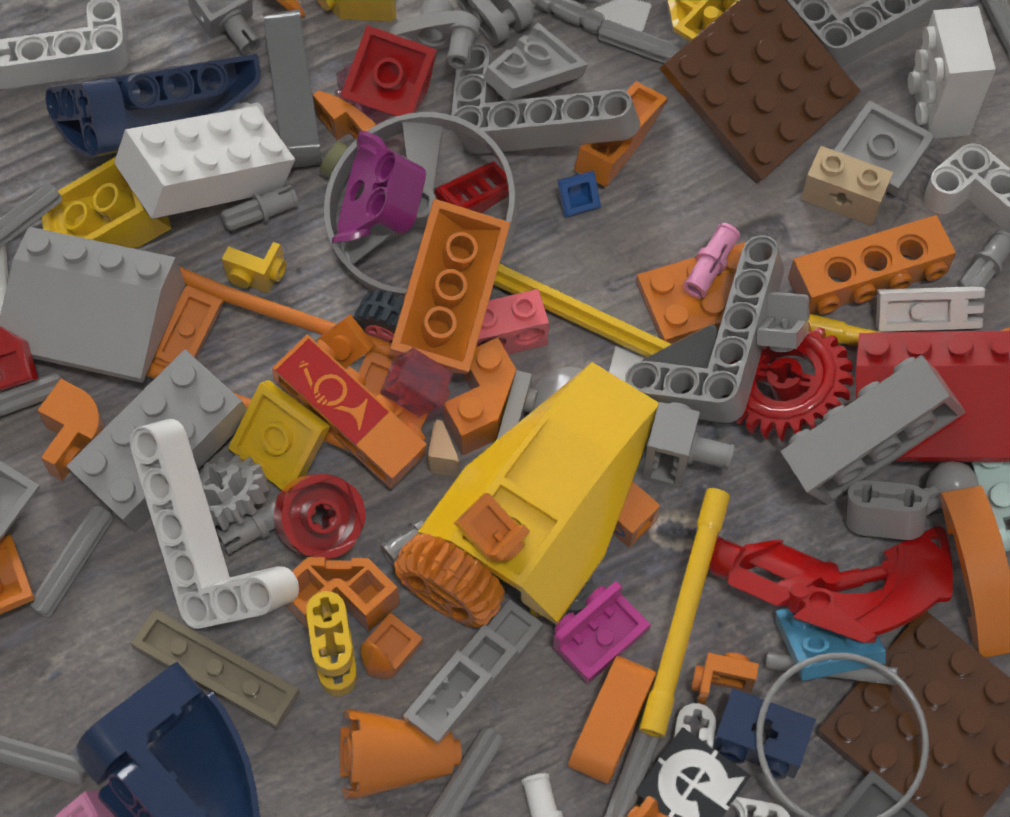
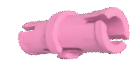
[683,223,740,299]

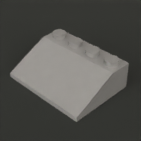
[0,227,185,383]

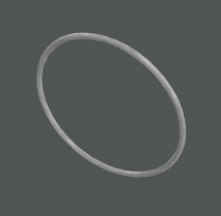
[756,653,929,817]

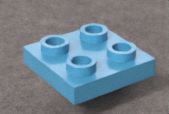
[776,608,886,681]

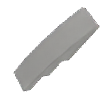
[403,599,543,744]

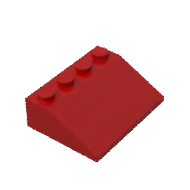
[856,331,1010,462]

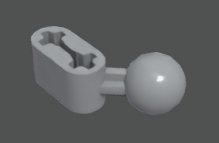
[846,461,979,540]

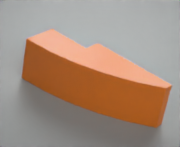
[574,81,668,187]

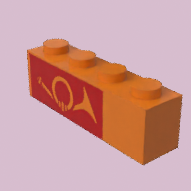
[272,334,427,489]

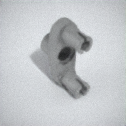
[388,0,480,69]

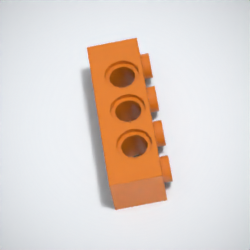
[788,215,956,315]

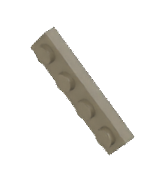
[130,608,300,730]

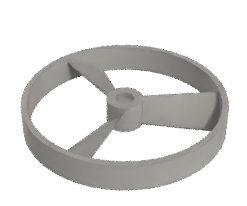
[324,112,519,298]

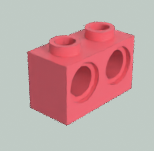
[476,289,549,354]

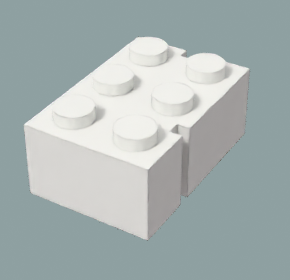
[908,6,996,139]

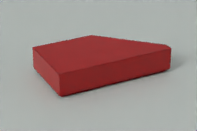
[0,326,38,392]

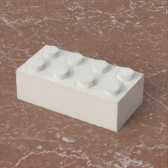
[114,106,295,219]

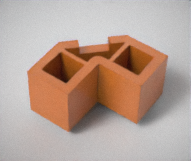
[443,337,516,456]
[284,557,400,632]

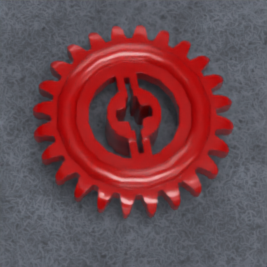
[722,323,854,442]

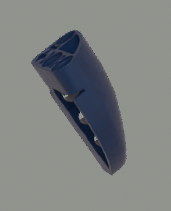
[45,54,261,158]
[72,662,260,817]

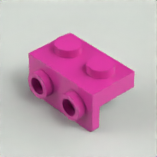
[553,581,651,684]

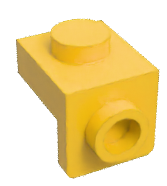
[222,242,287,294]

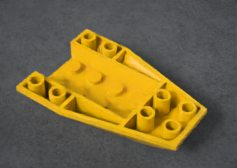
[417,362,659,625]

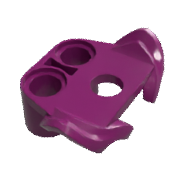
[332,131,426,244]

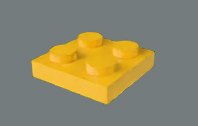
[228,380,331,490]

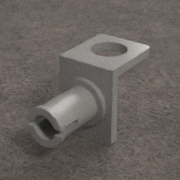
[188,0,261,55]

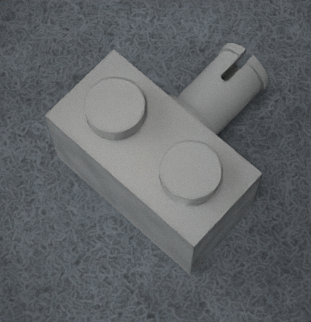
[642,402,735,489]

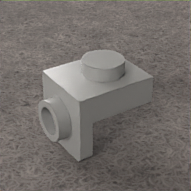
[757,292,809,352]

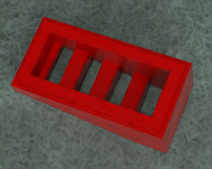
[434,161,517,213]

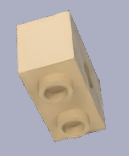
[801,146,893,226]

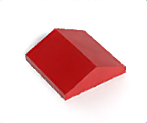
[341,25,437,117]

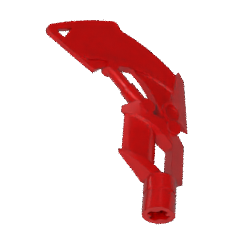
[688,526,953,643]

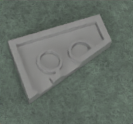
[483,23,588,101]

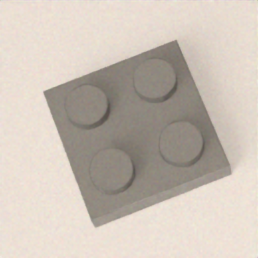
[834,100,935,196]

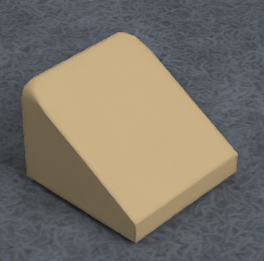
[428,420,460,477]

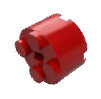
[274,474,366,559]

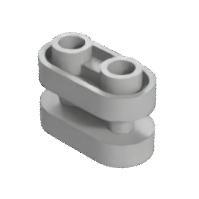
[457,0,535,45]

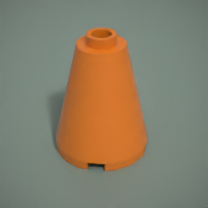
[339,709,462,799]

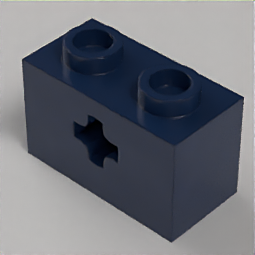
[713,688,816,779]

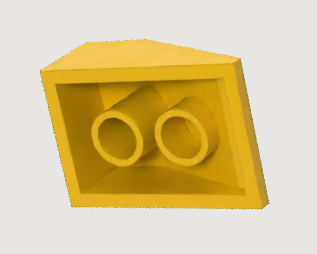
[41,157,171,248]

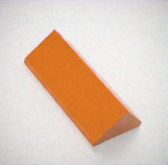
[390,199,511,374]

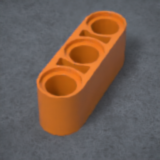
[568,655,657,785]

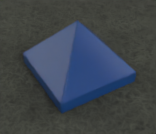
[557,170,601,217]

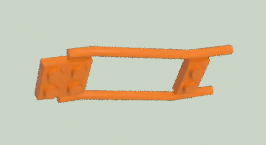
[146,266,442,452]

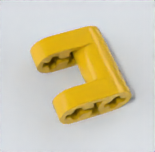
[306,591,357,696]

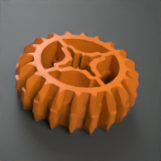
[394,534,505,628]

